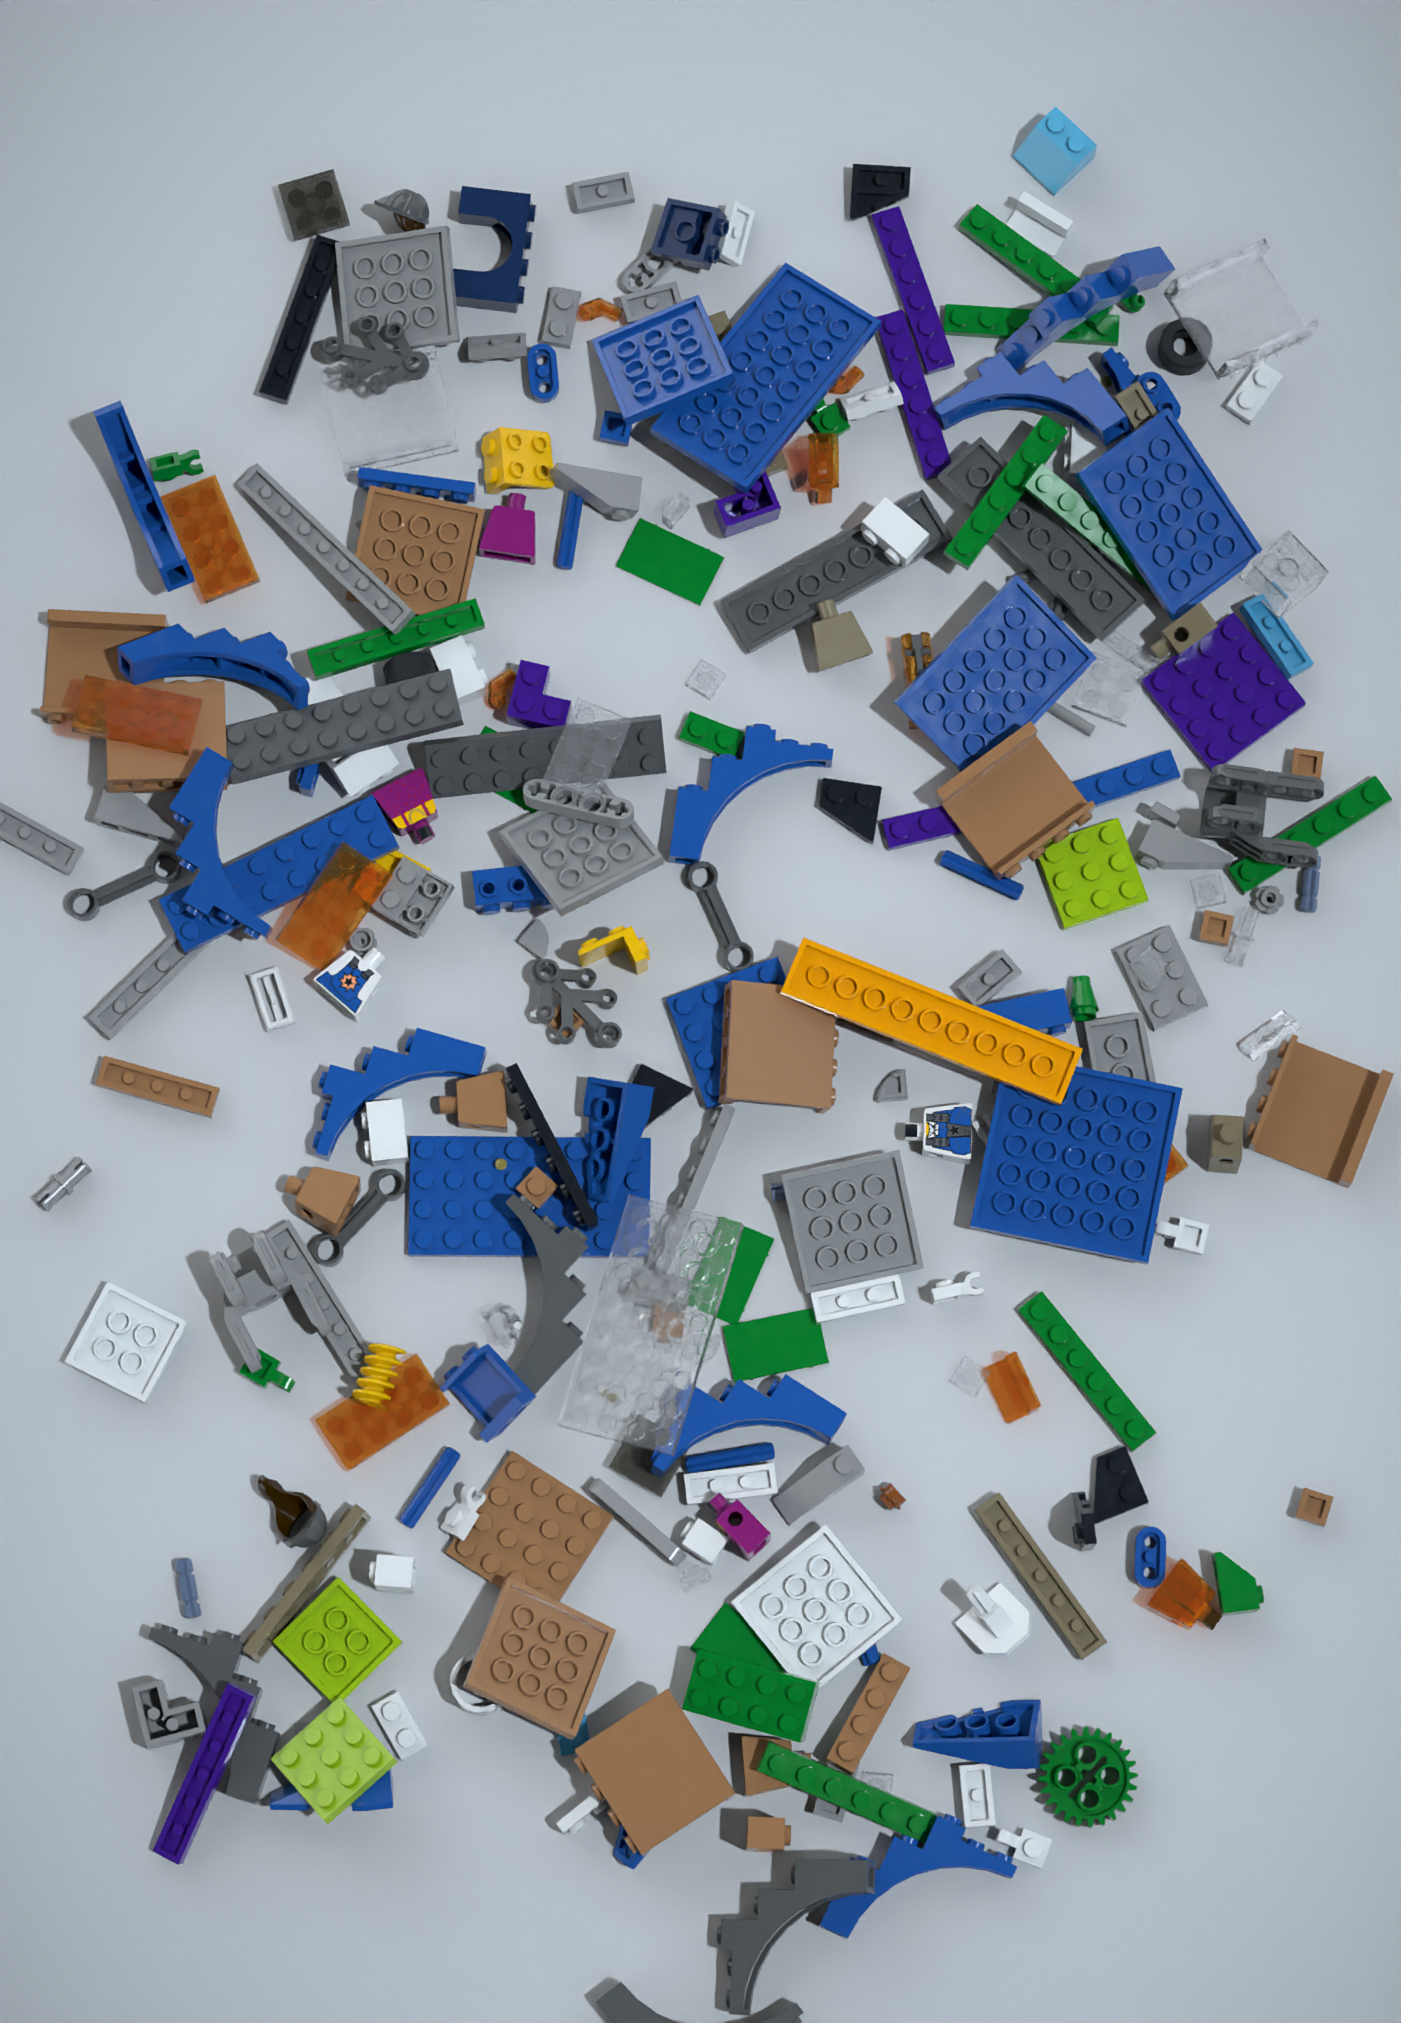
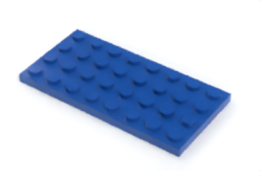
[650,262,881,494]
[408,1136,651,1258]

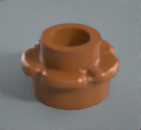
[879,1483,906,1510]

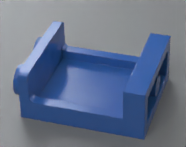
[439,1343,536,1443]

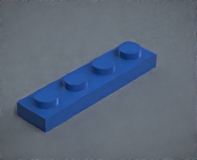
[357,467,476,504]
[1072,749,1181,808]

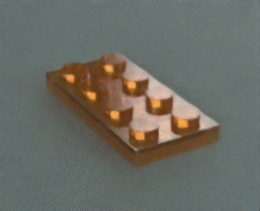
[161,475,260,604]
[71,675,202,756]
[275,841,393,971]
[315,1353,450,1472]

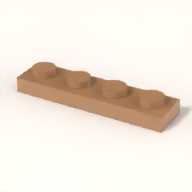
[96,1056,220,1118]
[825,1653,910,1775]

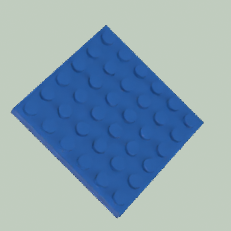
[970,1066,1183,1265]

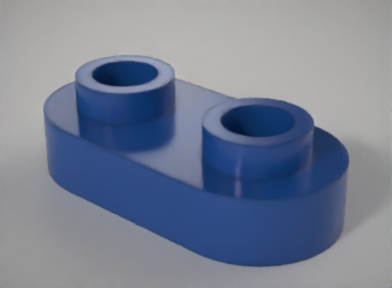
[527,344,559,403]
[1137,372,1181,421]
[1134,1527,1166,1589]

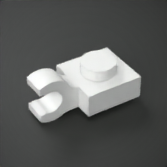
[1154,1217,1210,1255]
[930,1272,984,1305]
[440,1483,487,1541]
[995,1828,1052,1869]

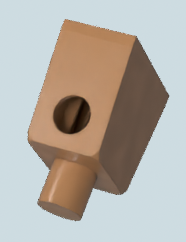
[439,1071,508,1133]
[284,1166,361,1237]
[741,1736,811,1797]

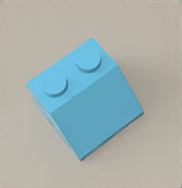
[1013,107,1097,196]

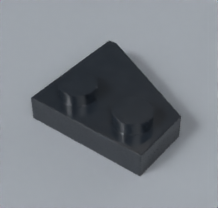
[849,164,911,221]
[819,778,882,844]
[632,1063,693,1129]
[1093,1446,1149,1525]
[1072,1492,1097,1552]

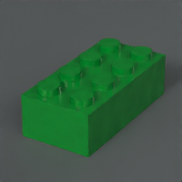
[682,1649,820,1743]

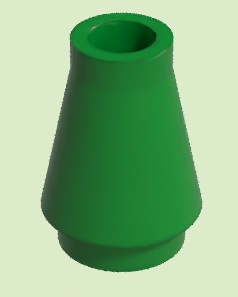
[1069,975,1099,1022]

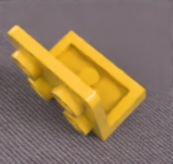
[481,427,555,495]
[577,926,651,975]

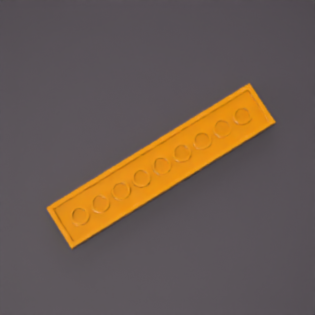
[781,937,1083,1106]

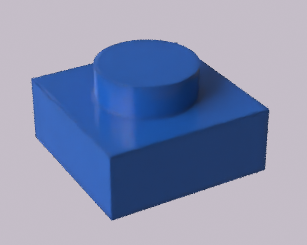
[600,410,633,446]
[296,763,320,797]

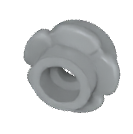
[1255,885,1284,914]
[347,928,377,956]

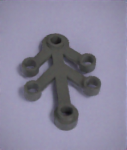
[321,316,430,395]
[531,959,622,1048]

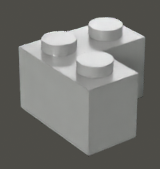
[131,1680,208,1750]

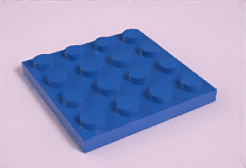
[592,295,736,426]
[666,957,786,1110]

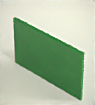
[616,518,724,606]
[688,1217,774,1325]
[722,1308,829,1383]
[690,1602,788,1673]

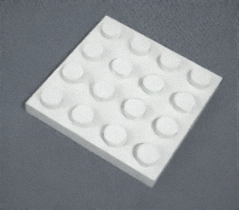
[731,1524,903,1690]

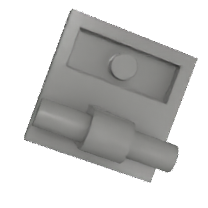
[372,857,455,938]

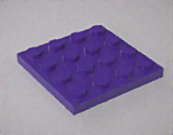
[1140,612,1306,773]

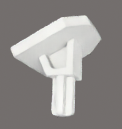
[955,1583,1031,1656]

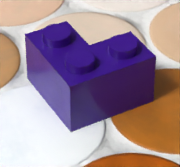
[713,470,781,538]
[506,660,572,729]

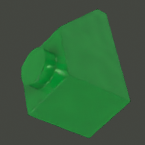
[1212,1552,1264,1616]

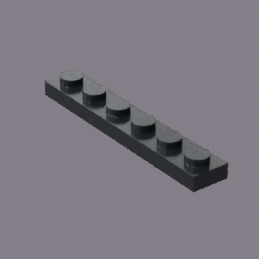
[259,235,340,404]
[504,1063,599,1232]

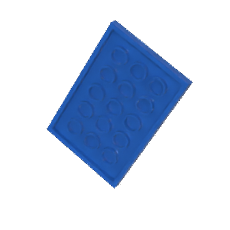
[1075,407,1265,621]
[893,575,1097,772]

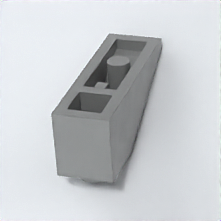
[550,463,642,521]
[94,785,183,848]
[1136,819,1234,870]
[772,1445,865,1525]

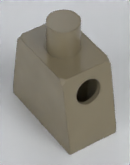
[810,598,873,673]
[1150,602,1218,661]
[1207,1115,1244,1174]

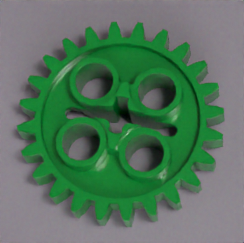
[1037,1727,1138,1828]

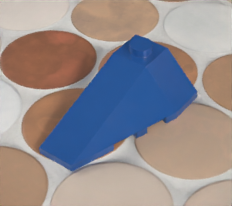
[583,1076,654,1203]
[913,1700,1042,1769]
[270,1750,394,1811]

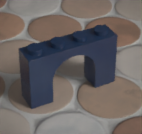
[453,186,536,313]

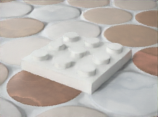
[65,1281,189,1404]

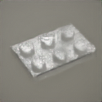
[543,697,632,804]

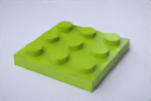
[1038,818,1149,930]
[272,1577,403,1703]
[270,1697,398,1825]

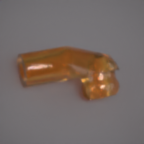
[579,298,623,322]
[829,366,865,394]
[487,668,517,709]

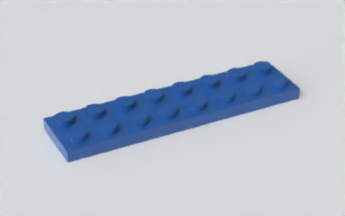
[159,795,399,954]

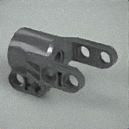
[1200,764,1324,868]

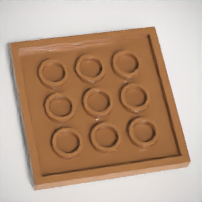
[345,485,485,616]
[445,1451,614,1602]
[463,1577,616,1740]

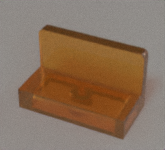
[982,1351,1041,1424]

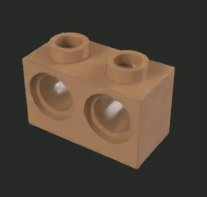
[746,1816,791,1853]

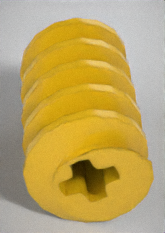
[352,1343,406,1410]

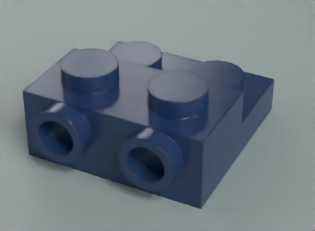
[650,198,729,271]

